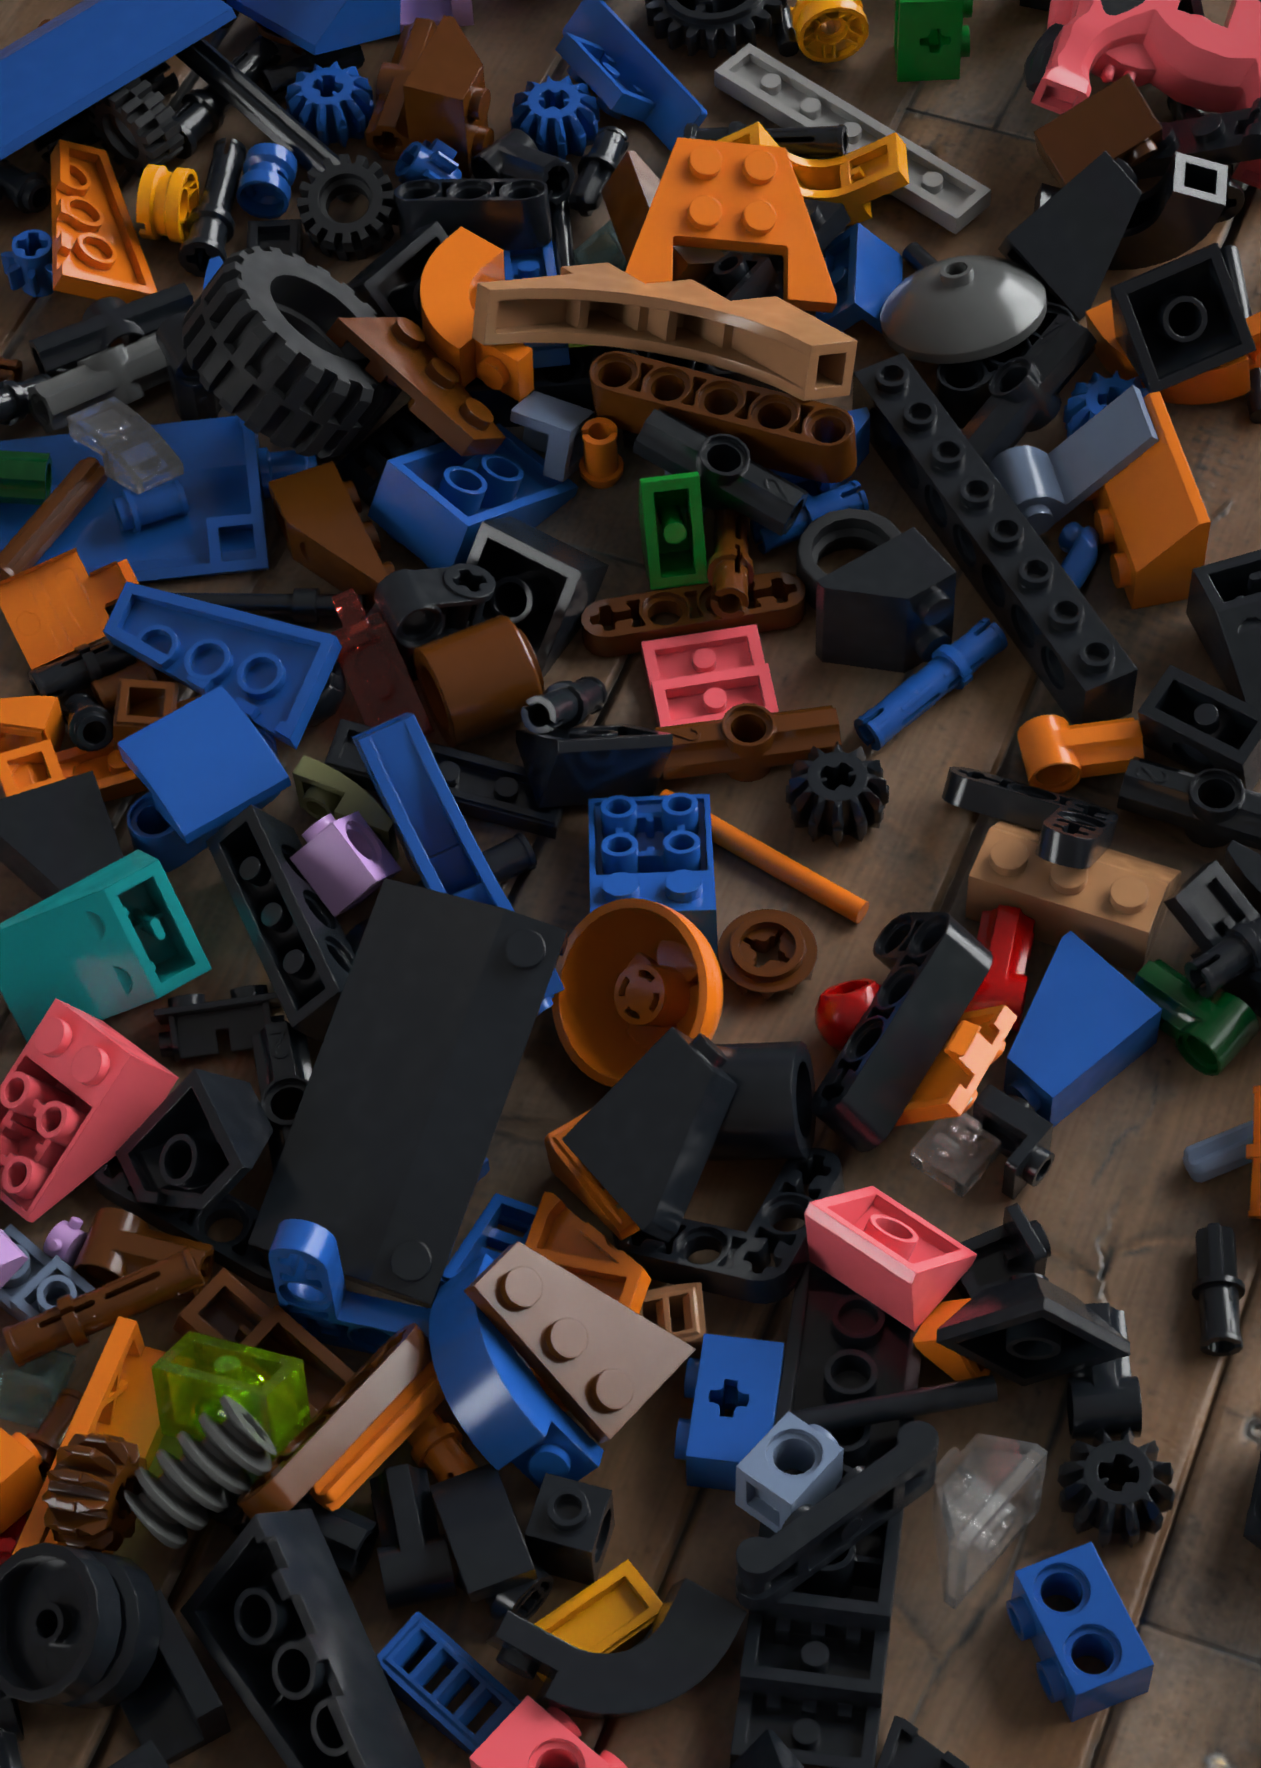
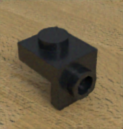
[971,1084,1055,1200]
[956,1203,1051,1299]

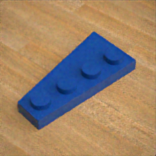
[103,581,342,750]

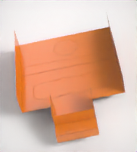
[0,547,140,670]

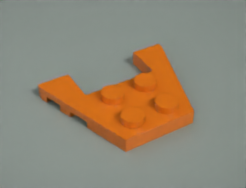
[625,137,837,313]

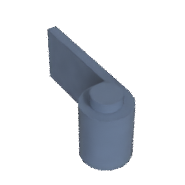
[989,385,1159,535]

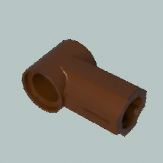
[73,1207,215,1302]

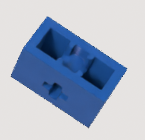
[674,1333,785,1491]

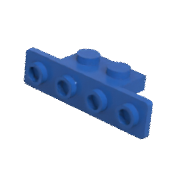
[555,0,708,151]

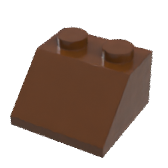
[403,15,494,179]
[1034,73,1163,188]

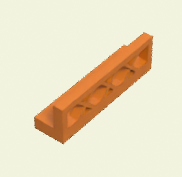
[12,1316,192,1555]

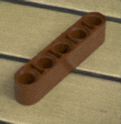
[589,351,857,484]

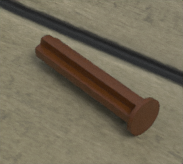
[0,456,108,581]

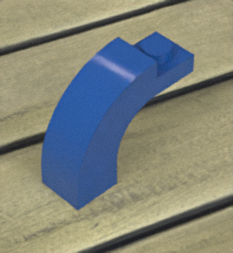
[429,1253,604,1489]

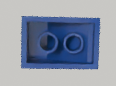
[367,424,579,569]

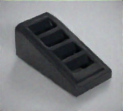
[335,403,444,506]

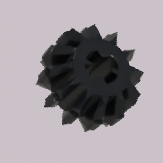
[786,741,889,847]
[1057,1427,1175,1548]

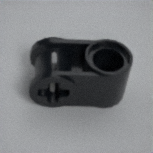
[374,563,496,648]

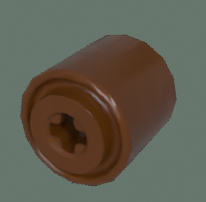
[413,615,545,748]

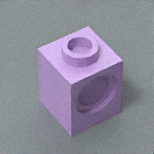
[290,811,402,917]

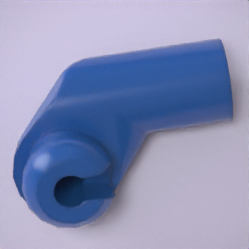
[1058,522,1099,590]

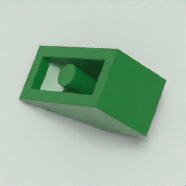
[638,471,708,590]

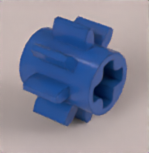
[395,138,462,184]
[1,229,55,297]

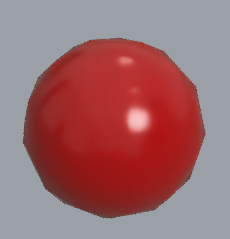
[815,978,881,1052]

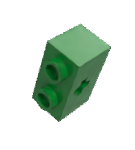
[893,0,973,82]

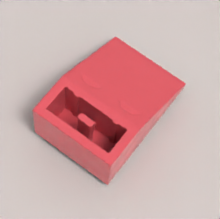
[0,998,179,1223]

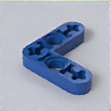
[268,1219,431,1354]

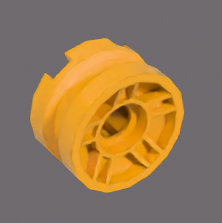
[790,0,869,63]
[136,164,199,243]

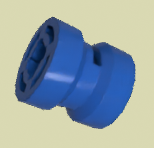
[236,142,298,219]

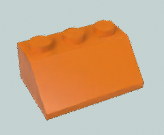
[1084,391,1211,609]

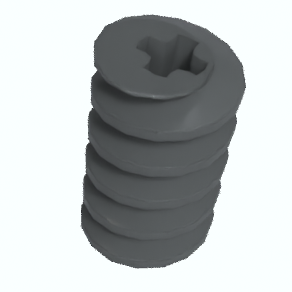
[124,1394,277,1549]

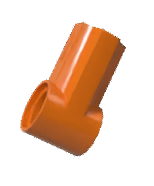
[1017,715,1145,794]

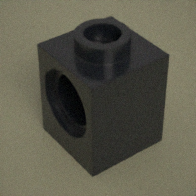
[524,1473,615,1585]

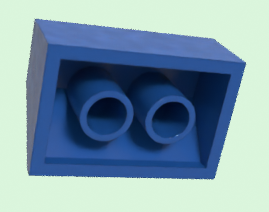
[226,0,401,55]

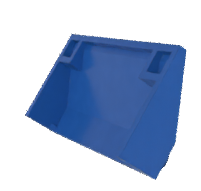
[0,0,237,161]
[0,416,269,584]

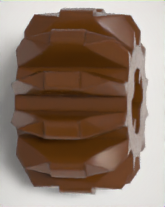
[42,1433,147,1552]

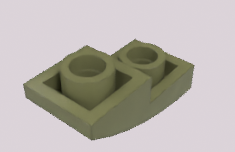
[292,755,400,862]

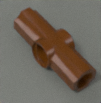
[365,18,437,161]
[655,703,842,782]

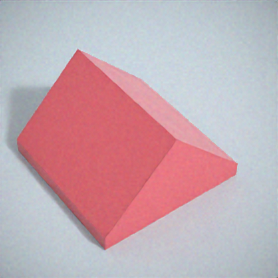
[804,1186,977,1332]

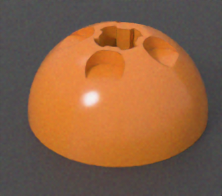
[552,898,723,1087]

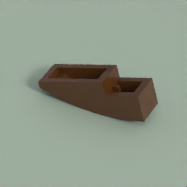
[173,1267,355,1428]

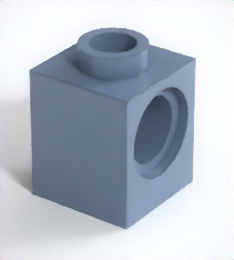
[735,1411,844,1533]

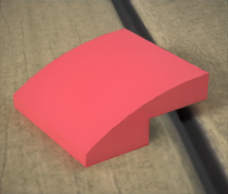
[641,624,779,727]

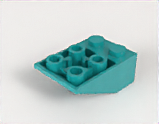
[0,849,212,1044]

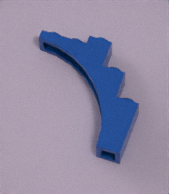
[352,712,565,1016]

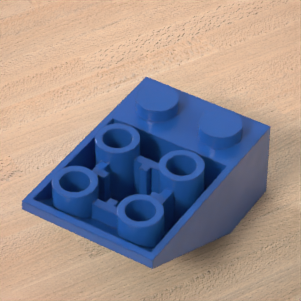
[588,793,718,960]

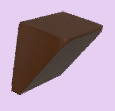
[113,678,179,750]

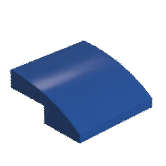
[117,685,291,844]

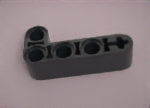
[811,912,993,1153]

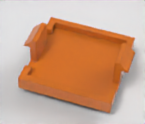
[894,1005,1017,1127]

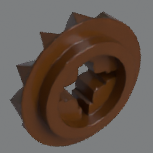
[718,909,818,1000]

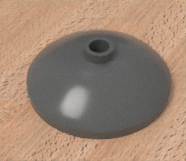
[880,255,1048,364]

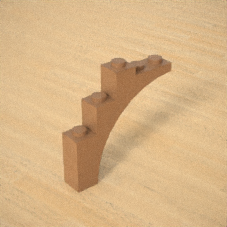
[472,262,858,401]

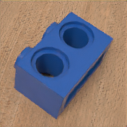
[1006,1541,1154,1722]

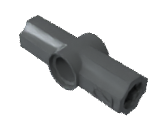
[27,332,169,433]

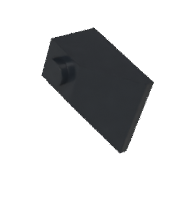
[936,1273,1130,1386]

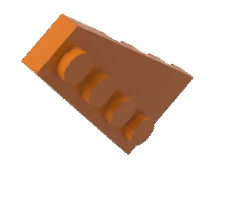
[50,139,157,304]

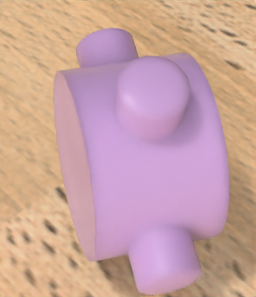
[43,1216,87,1267]

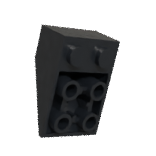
[1186,549,1261,710]

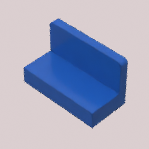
[815,223,903,334]

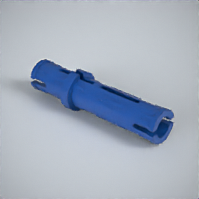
[854,618,1008,751]

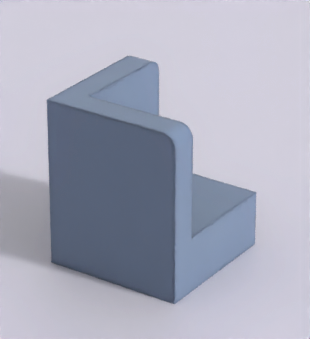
[510,391,595,482]

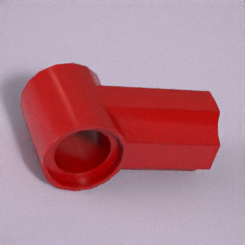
[964,905,1035,1031]

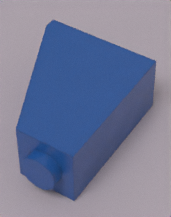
[1003,930,1162,1127]

